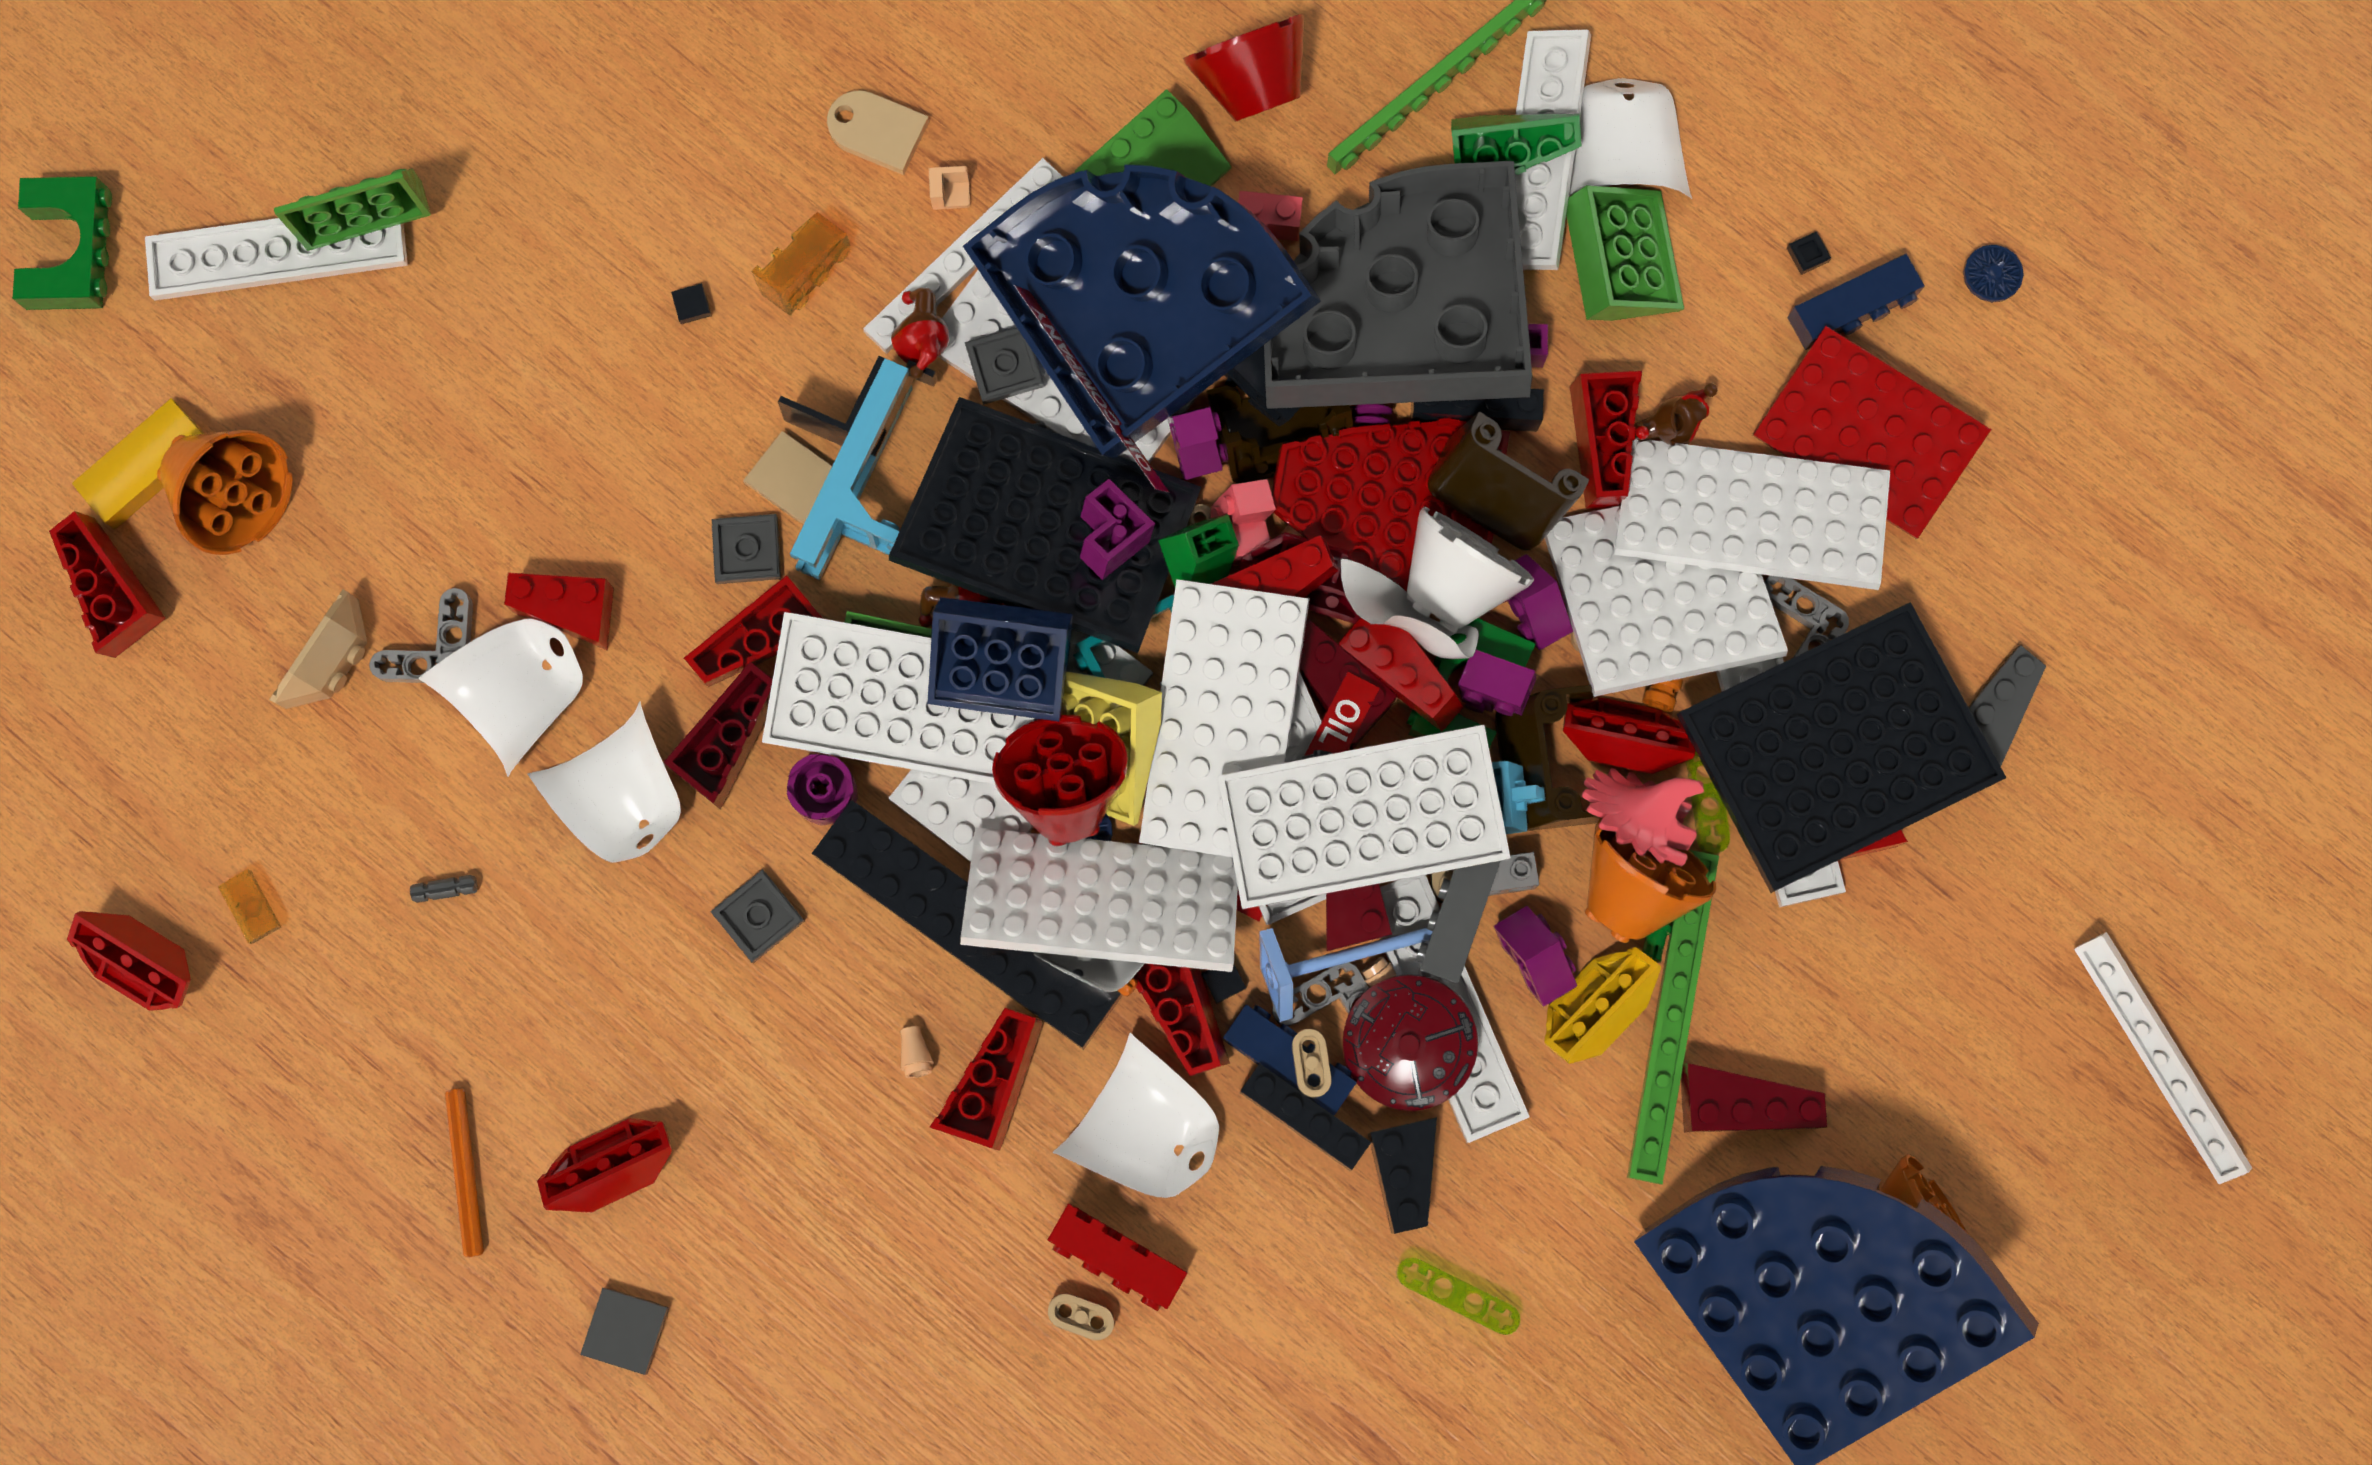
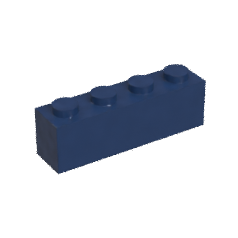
[1787,254,1925,350]
[1222,1004,1357,1115]

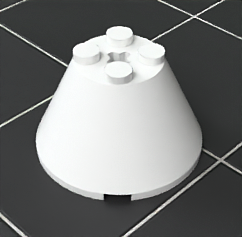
[1406,507,1534,633]

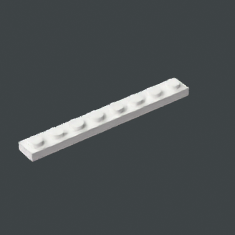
[863,158,1063,354]
[2074,932,2252,1184]

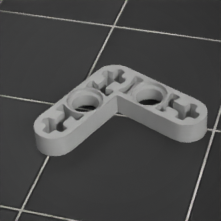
[1764,576,1849,658]
[369,588,473,683]
[1272,962,1369,1026]

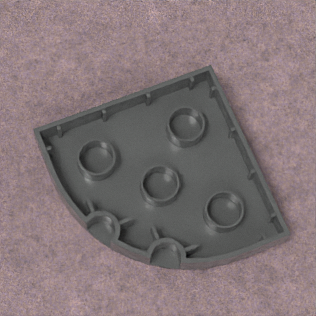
[1264,161,1532,409]

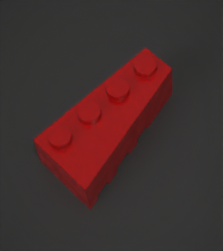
[1570,371,1642,509]
[49,511,166,658]
[1211,535,1339,597]
[684,575,823,687]
[929,1008,1043,1151]

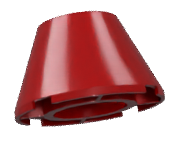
[1183,14,1304,122]

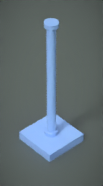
[1259,927,1433,1022]

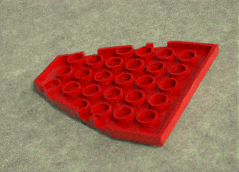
[1272,418,1510,592]

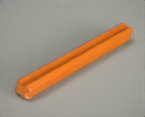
[445,1088,484,1257]

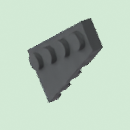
[1968,645,2046,766]

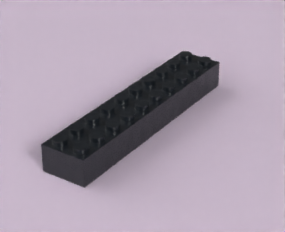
[812,800,1122,1050]

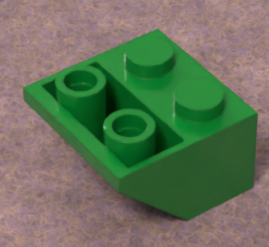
[1158,514,1239,586]

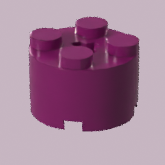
[787,754,858,826]

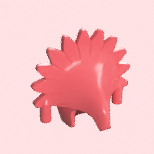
[1582,768,1704,867]

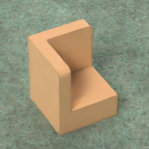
[929,166,970,210]

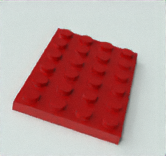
[1752,326,1992,539]

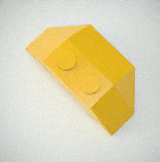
[1544,947,1661,1064]

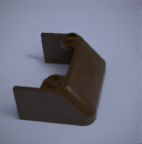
[1495,685,1600,831]

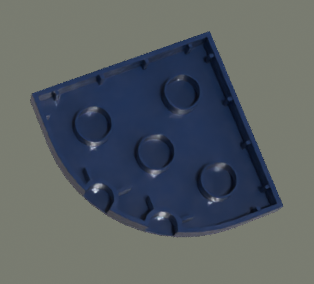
[963,165,1321,458]
[1634,1166,2039,1465]

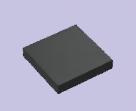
[965,327,1045,405]
[712,514,781,584]
[711,869,805,963]
[580,1287,669,1375]

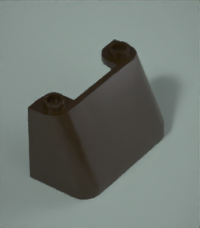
[1207,386,1353,484]
[1428,412,1589,550]

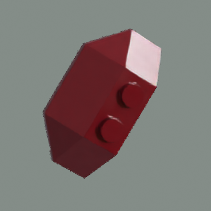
[1239,532,1361,624]

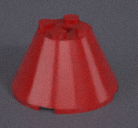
[992,715,1128,846]

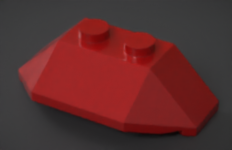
[1563,697,1695,774]
[67,911,191,1011]
[537,1118,672,1213]

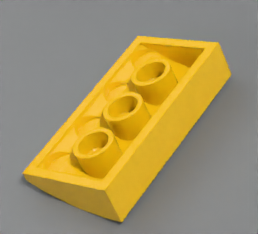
[72,398,205,529]

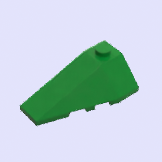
[1451,114,1582,176]

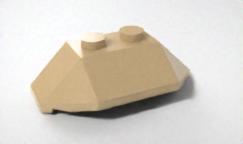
[269,589,367,709]

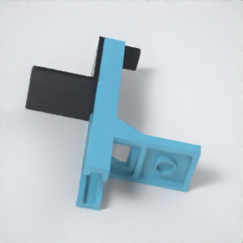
[778,356,937,580]

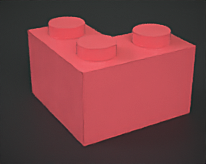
[1238,191,1303,241]
[1210,479,1276,566]

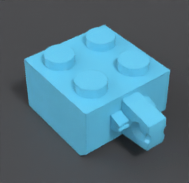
[1492,761,1545,834]

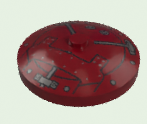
[1343,974,1478,1111]

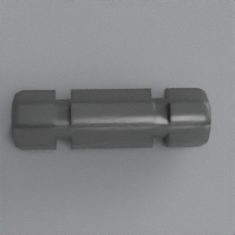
[410,875,477,903]

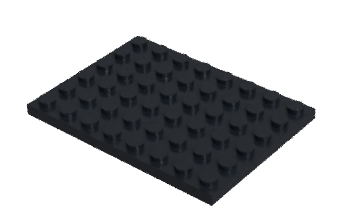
[889,397,1201,653]
[1677,602,2007,893]

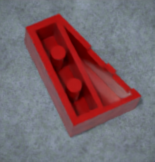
[504,573,614,651]

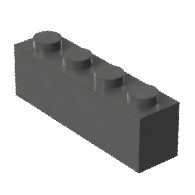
[1416,861,1501,983]

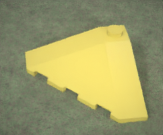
[1061,672,1162,826]

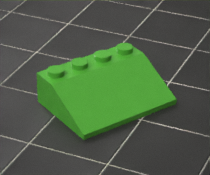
[1075,89,1231,187]
[274,168,431,251]
[1566,185,1684,321]

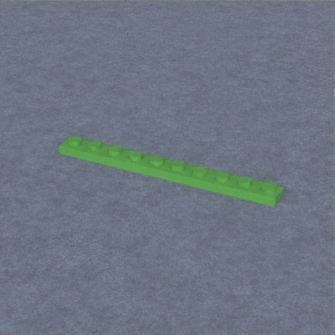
[1327,0,1546,174]
[1627,850,1719,1185]

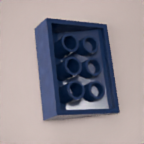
[927,597,1073,722]

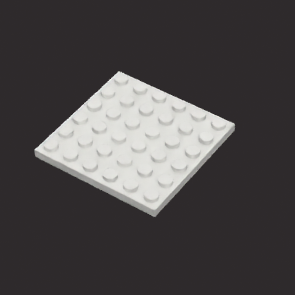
[1545,506,1788,697]

